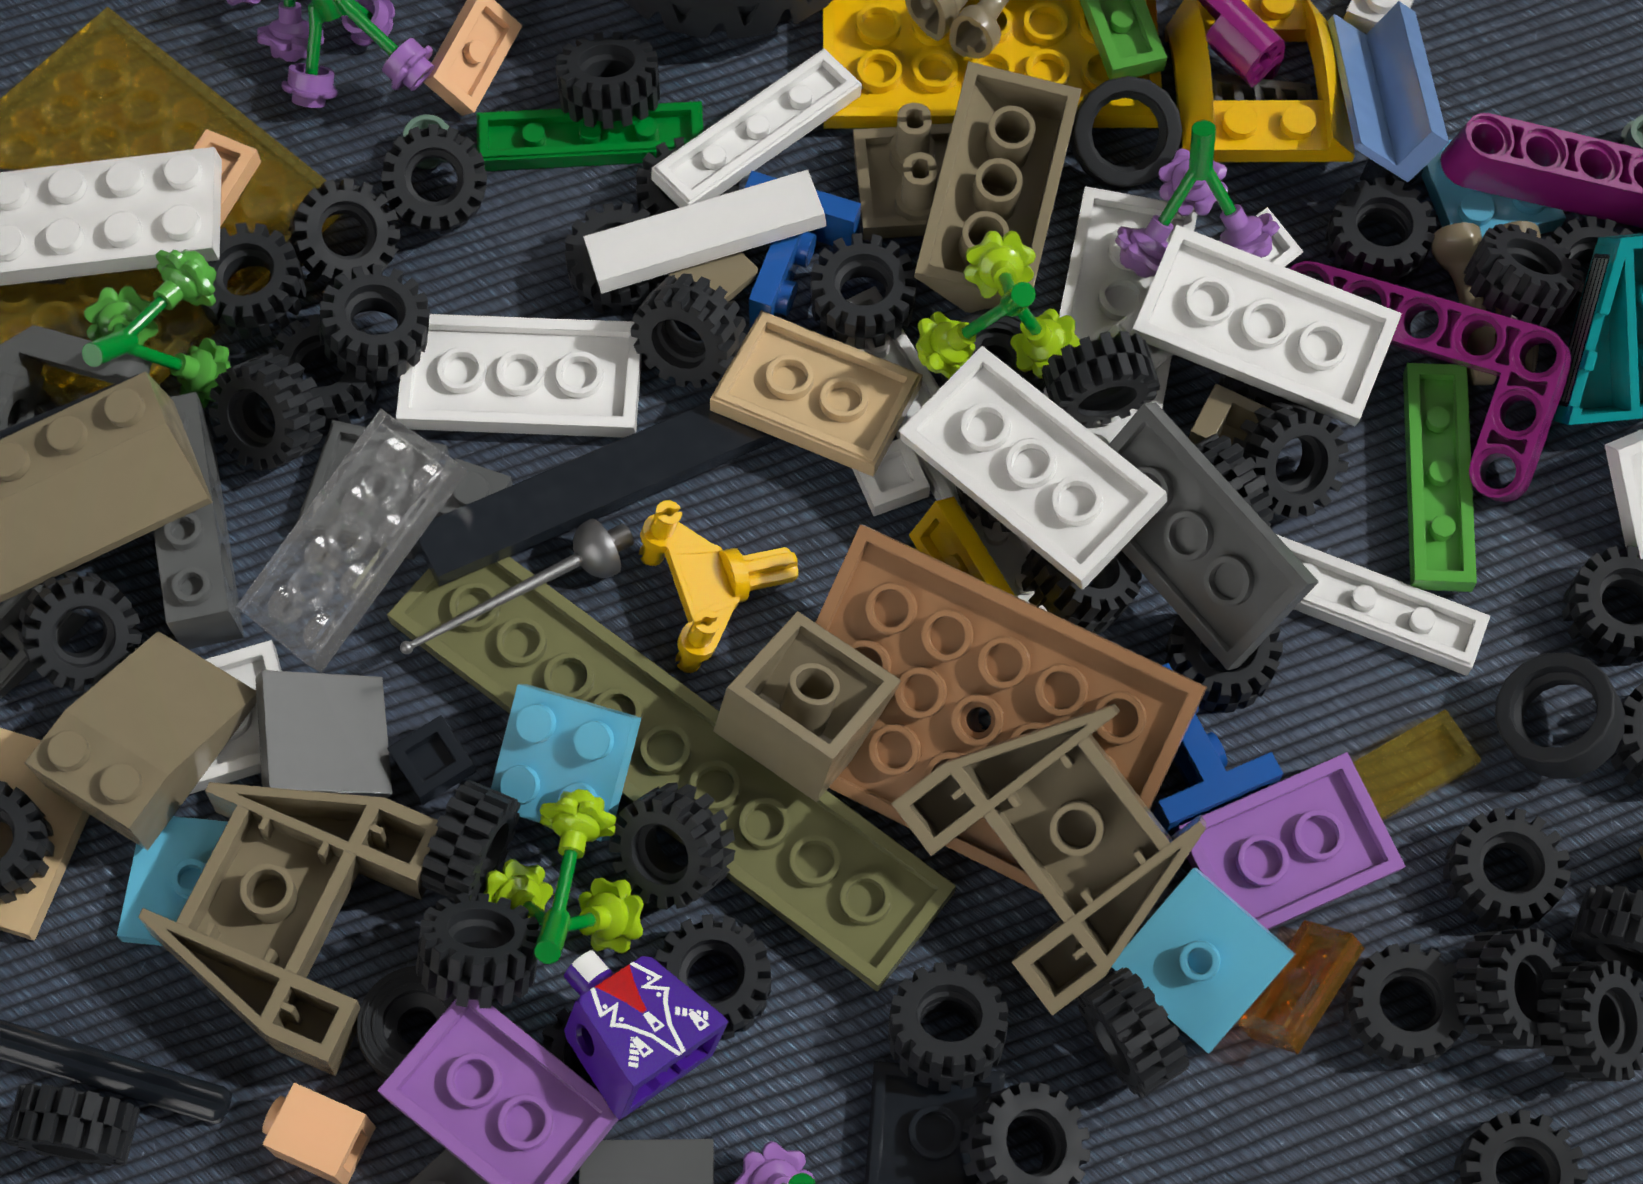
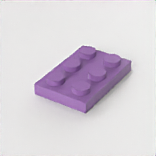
[1174,752,1406,930]
[378,999,618,1184]

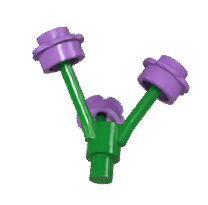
[281,0,435,108]

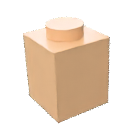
[262,1083,376,1184]

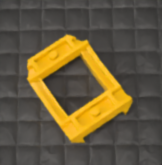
[1165,0,1355,162]

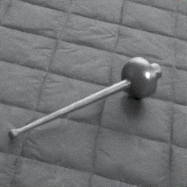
[400,519,634,654]

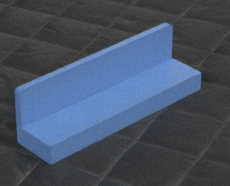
[1328,1,1449,182]

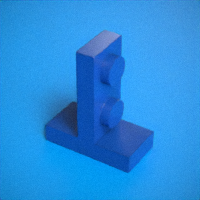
[744,170,861,328]
[1153,663,1284,837]

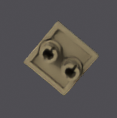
[853,103,953,240]

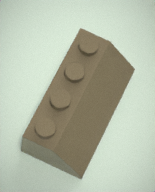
[914,61,1081,313]
[0,371,213,603]

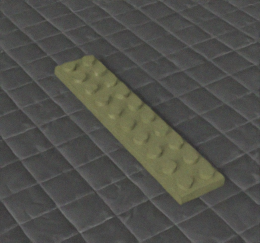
[387,557,956,992]

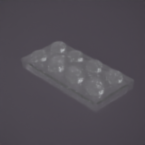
[236,409,468,673]

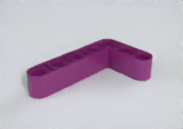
[1440,113,1643,228]
[1290,261,1572,502]

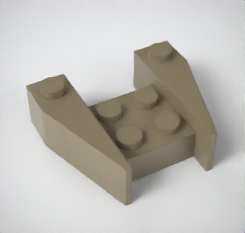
[891,703,1206,1016]
[138,782,438,1076]

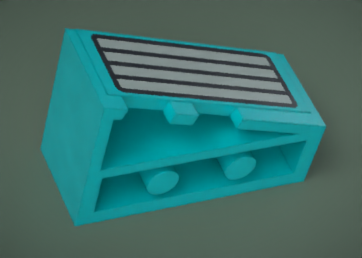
[1553,233,1643,425]

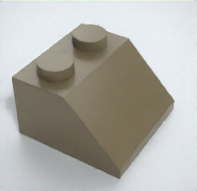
[713,611,901,802]

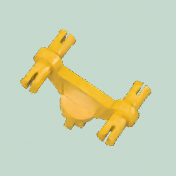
[639,500,798,673]

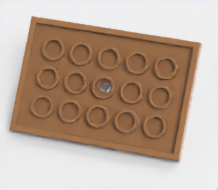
[815,525,1207,894]

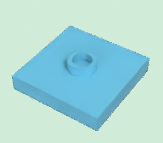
[117,816,228,946]
[1112,868,1296,1054]

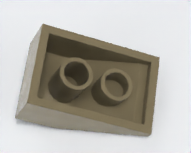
[25,631,257,851]

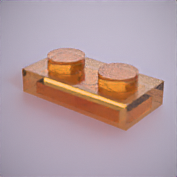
[1238,920,1365,1054]

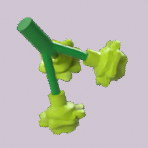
[916,231,1080,379]
[484,789,644,964]

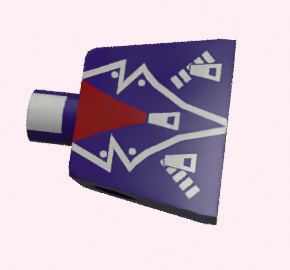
[564,950,729,1121]

